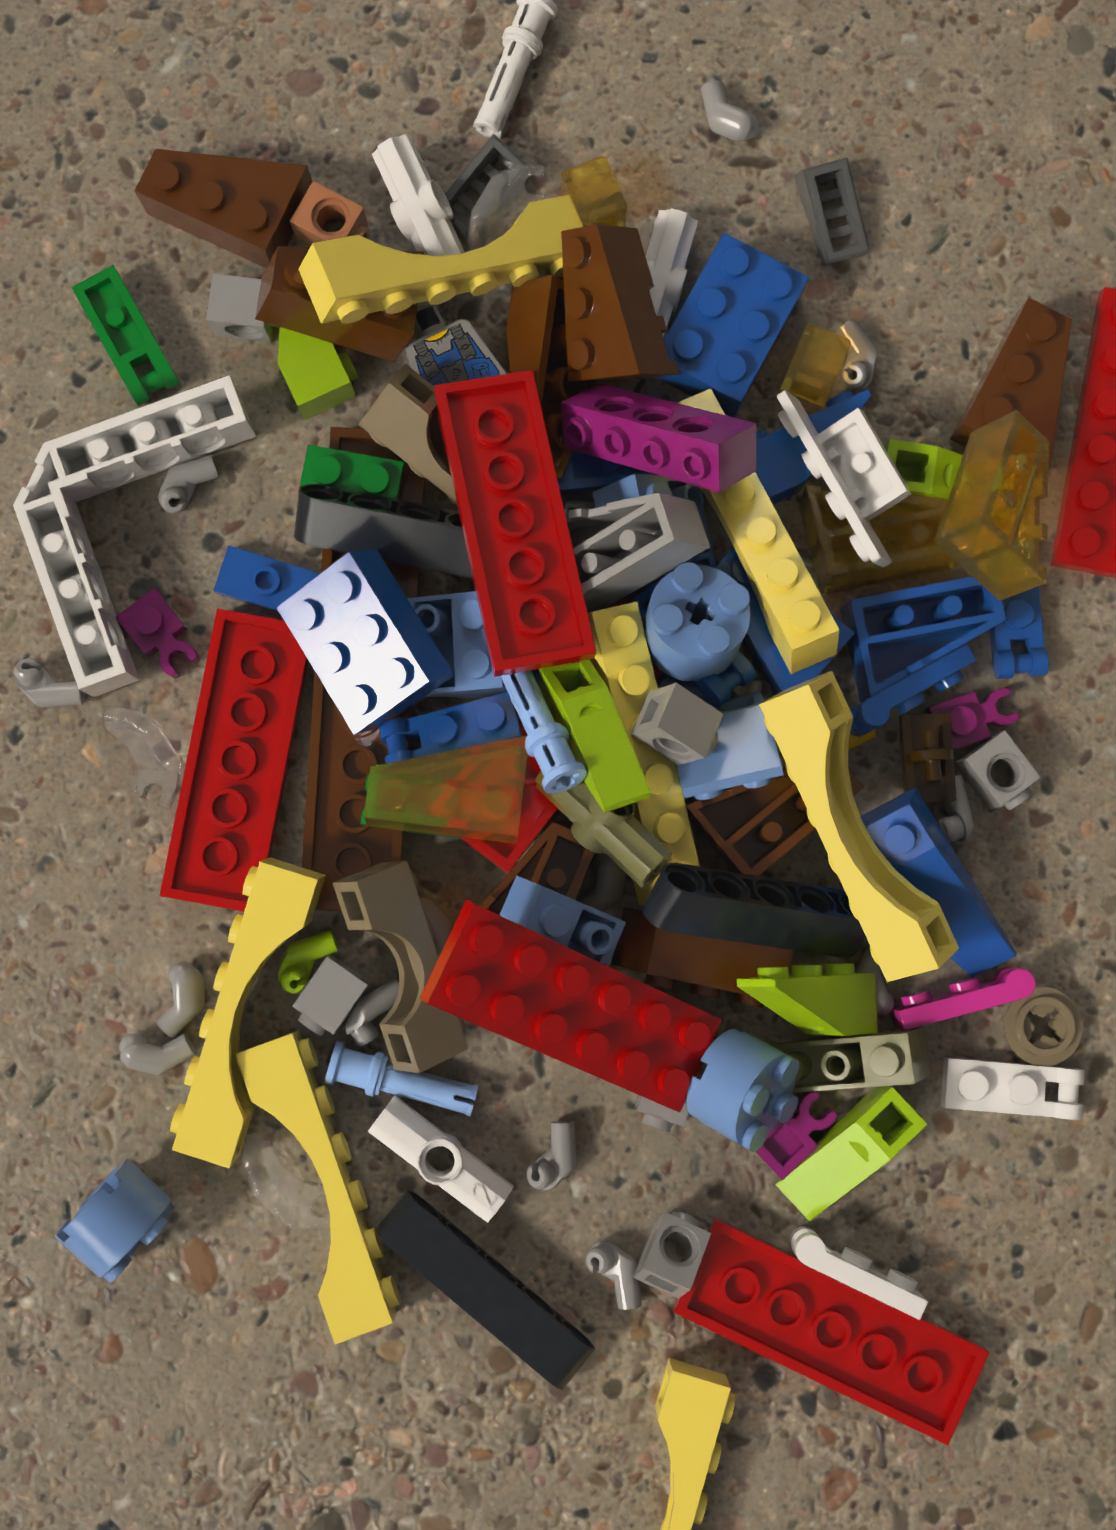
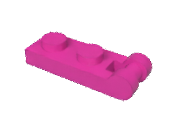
[890,967,1035,1030]

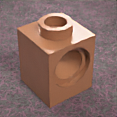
[290,180,370,247]

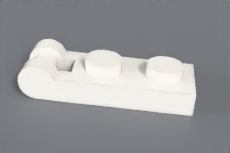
[941,1057,1085,1120]
[789,1226,928,1320]

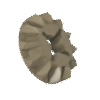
[1002,987,1083,1066]

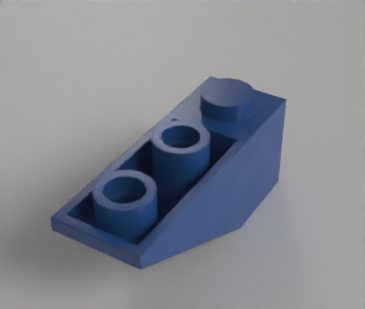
[756,389,871,505]

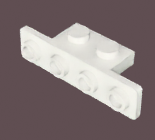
[777,390,911,568]

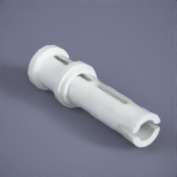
[473,0,558,139]

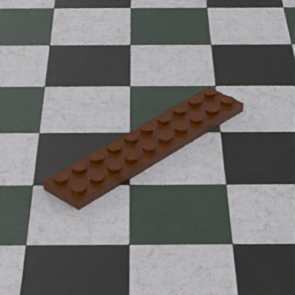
[302,427,426,911]

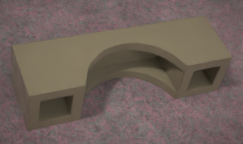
[359,364,560,506]
[333,861,468,1073]

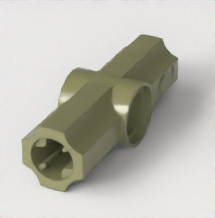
[534,771,673,888]

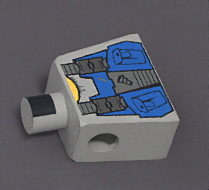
[405,306,507,386]

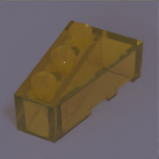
[934,410,1049,601]

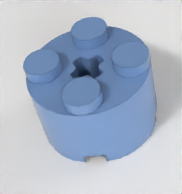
[643,562,751,682]
[687,1029,799,1152]
[54,1158,175,1283]

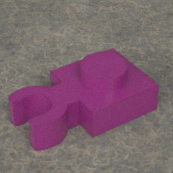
[116,588,200,679]
[925,688,1020,750]
[756,1091,837,1181]

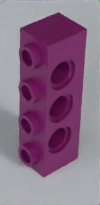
[561,383,756,493]

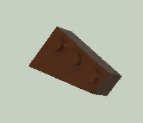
[134,149,312,268]
[561,224,680,382]
[255,246,424,362]
[950,298,1072,483]
[686,767,865,876]
[480,822,595,915]
[612,907,794,1008]

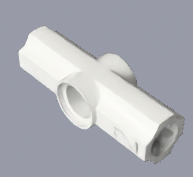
[372,134,465,256]
[646,208,698,341]
[368,1095,514,1223]

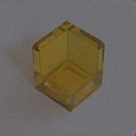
[560,156,627,227]
[780,323,851,407]

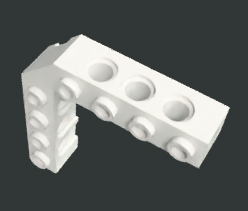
[13,375,256,697]

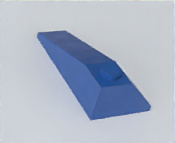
[861,787,1016,977]

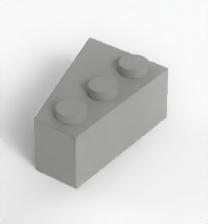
[565,493,710,612]

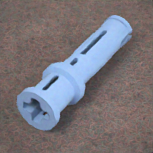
[501,670,587,794]
[325,1040,478,1116]

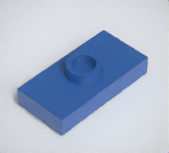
[213,545,320,613]

